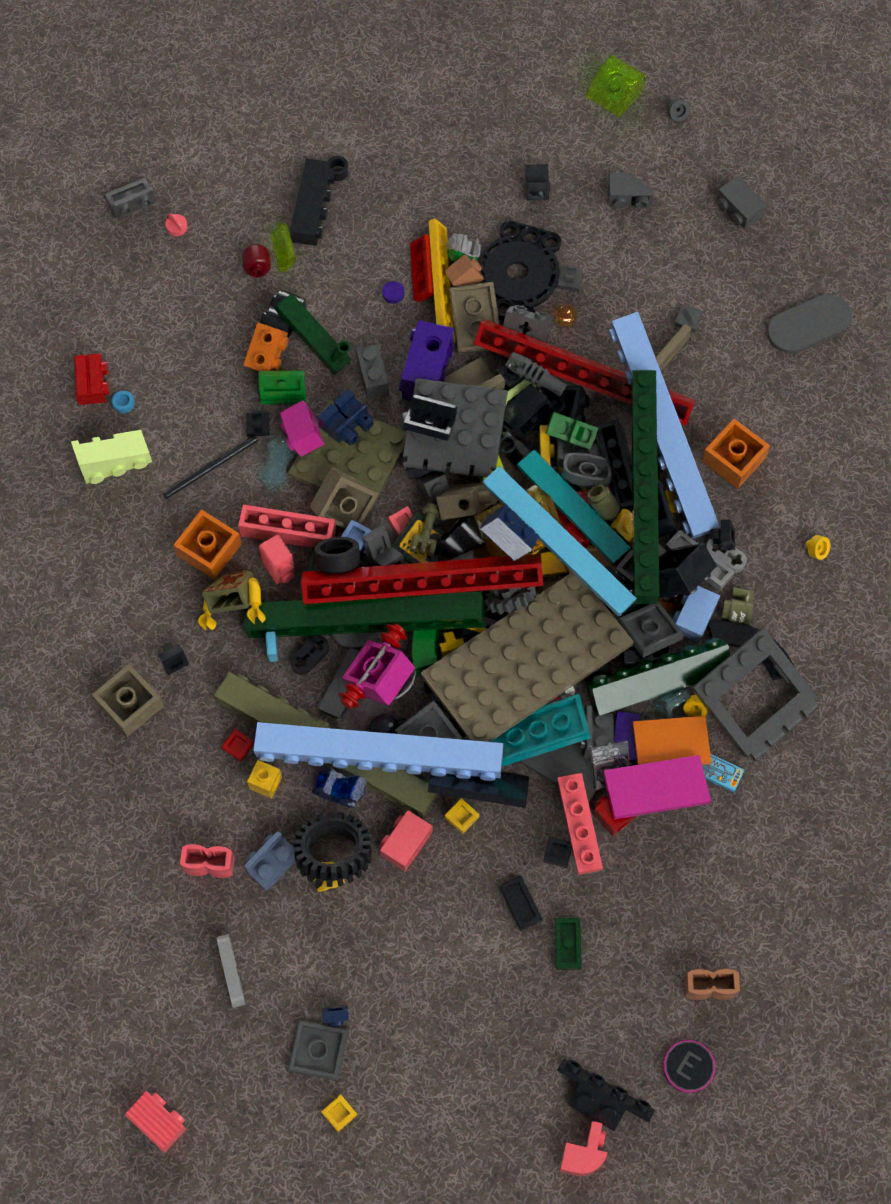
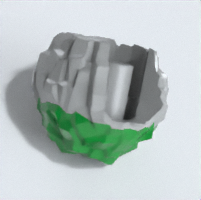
[446,233,481,264]

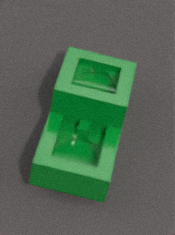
[545,412,598,450]

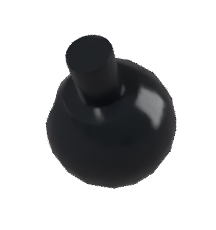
[369,714,407,734]

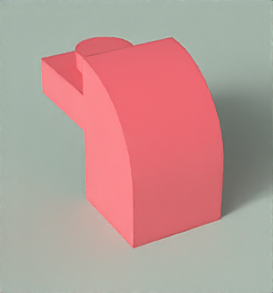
[560,1121,608,1176]

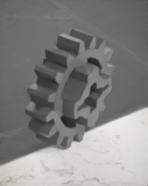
[484,587,537,614]

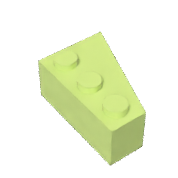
[71,430,152,484]

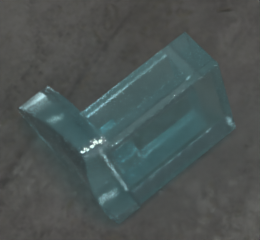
[651,688,690,719]

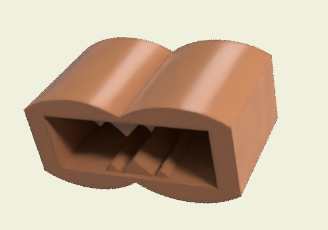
[684,969,740,1000]

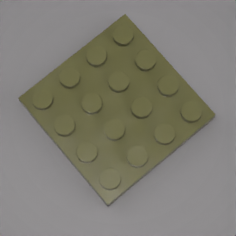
[288,399,407,512]

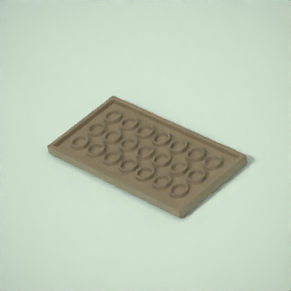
[421,572,634,742]

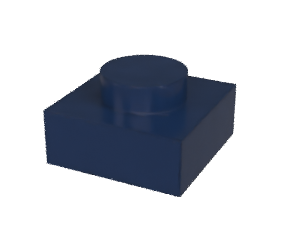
[322,1006,349,1026]

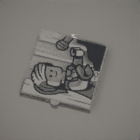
[590,740,630,790]

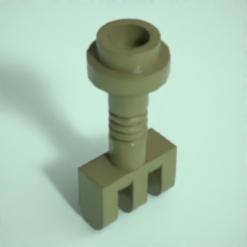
[410,503,440,557]

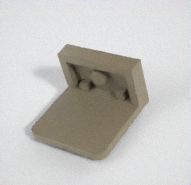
[444,359,505,390]

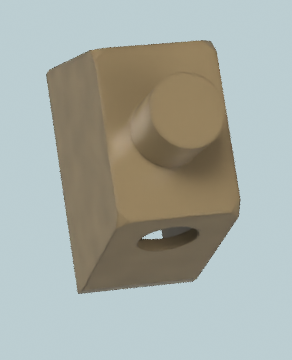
[436,483,497,520]

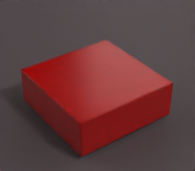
[221,728,255,762]

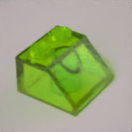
[586,54,647,118]

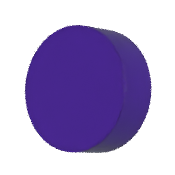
[382,281,404,304]

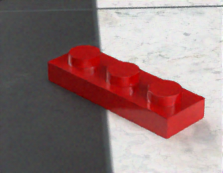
[410,234,434,302]

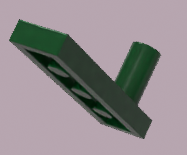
[274,293,352,375]

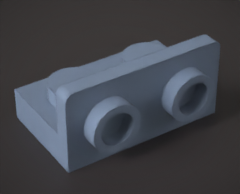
[244,831,295,891]

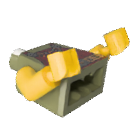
[198,570,265,630]

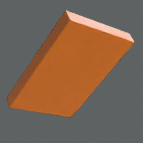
[632,716,712,765]

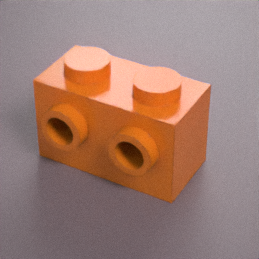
[243,322,289,371]

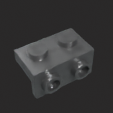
[105,178,156,218]

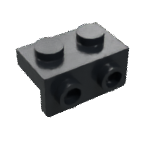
[403,394,458,441]

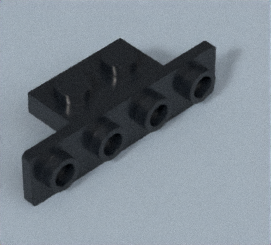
[557,1059,655,1131]

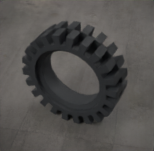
[293,812,372,887]

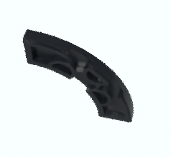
[707,621,794,681]

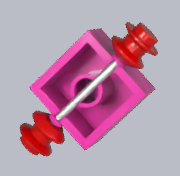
[338,623,415,709]

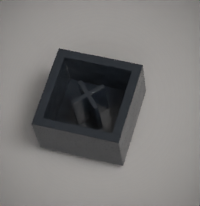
[659,543,717,598]

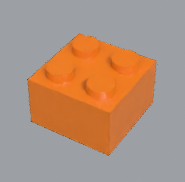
[702,419,770,489]
[173,509,242,580]

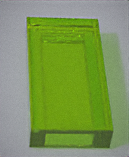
[270,223,296,272]

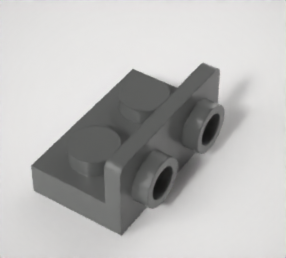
[579,705,614,760]

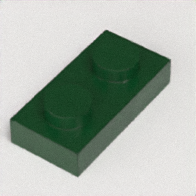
[555,918,582,970]

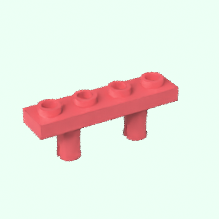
[557,773,603,875]

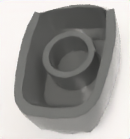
[562,453,612,489]

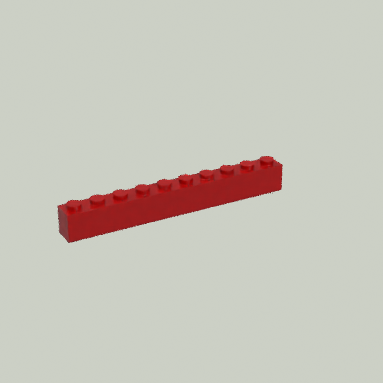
[473,319,696,426]
[301,554,543,604]

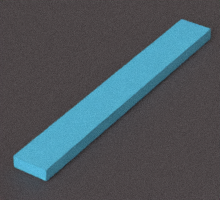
[482,466,637,617]

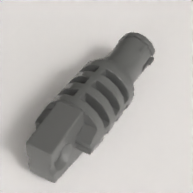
[505,352,567,397]

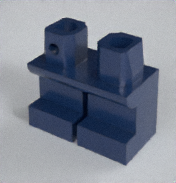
[317,389,374,446]

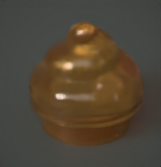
[555,304,577,326]

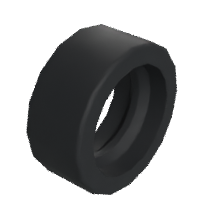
[314,537,361,573]

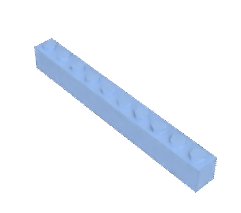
[609,312,720,539]
[254,722,503,781]

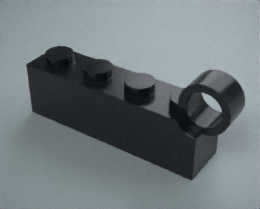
[290,156,349,246]

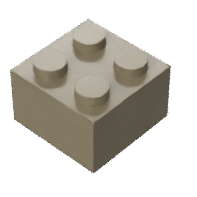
[92,664,164,737]

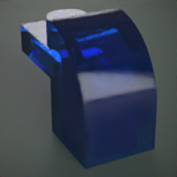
[311,769,367,808]

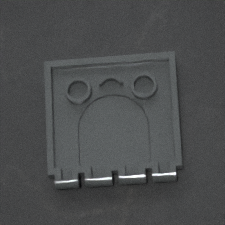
[403,378,508,478]

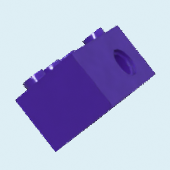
[399,320,454,401]

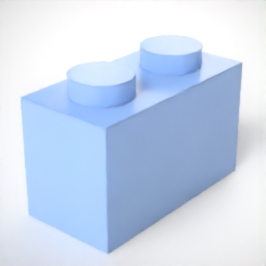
[673,586,720,643]

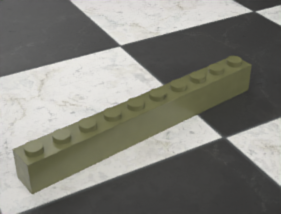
[214,672,438,819]

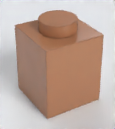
[445,254,484,287]

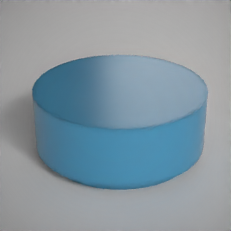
[112,391,135,413]

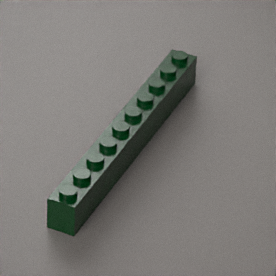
[631,370,659,604]
[244,591,484,639]

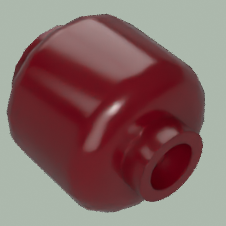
[242,244,271,278]

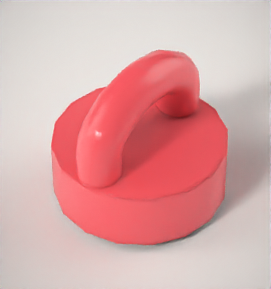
[165,213,188,236]

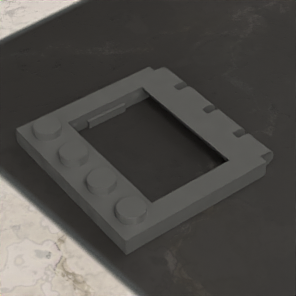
[691,628,818,761]

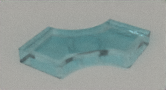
[257,434,298,493]

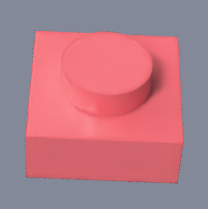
[387,506,415,539]

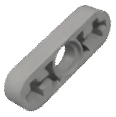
[216,934,246,1008]

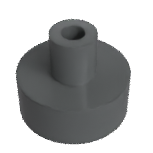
[667,98,690,121]

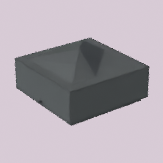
[674,304,703,333]

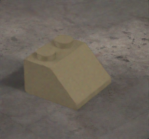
[309,467,379,529]

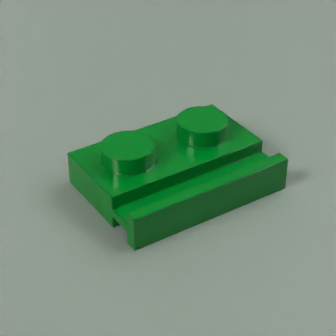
[259,370,306,404]

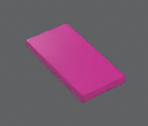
[603,755,711,819]

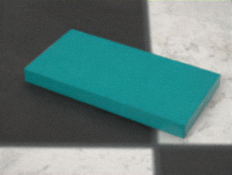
[491,694,591,767]

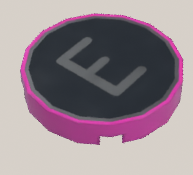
[663,1040,715,1093]

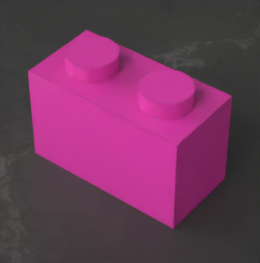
[280,400,324,457]

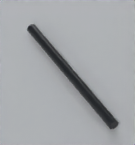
[163,436,258,499]

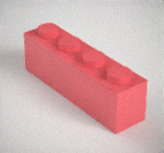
[238,505,337,548]

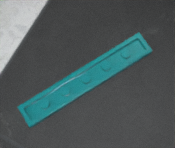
[517,450,631,565]

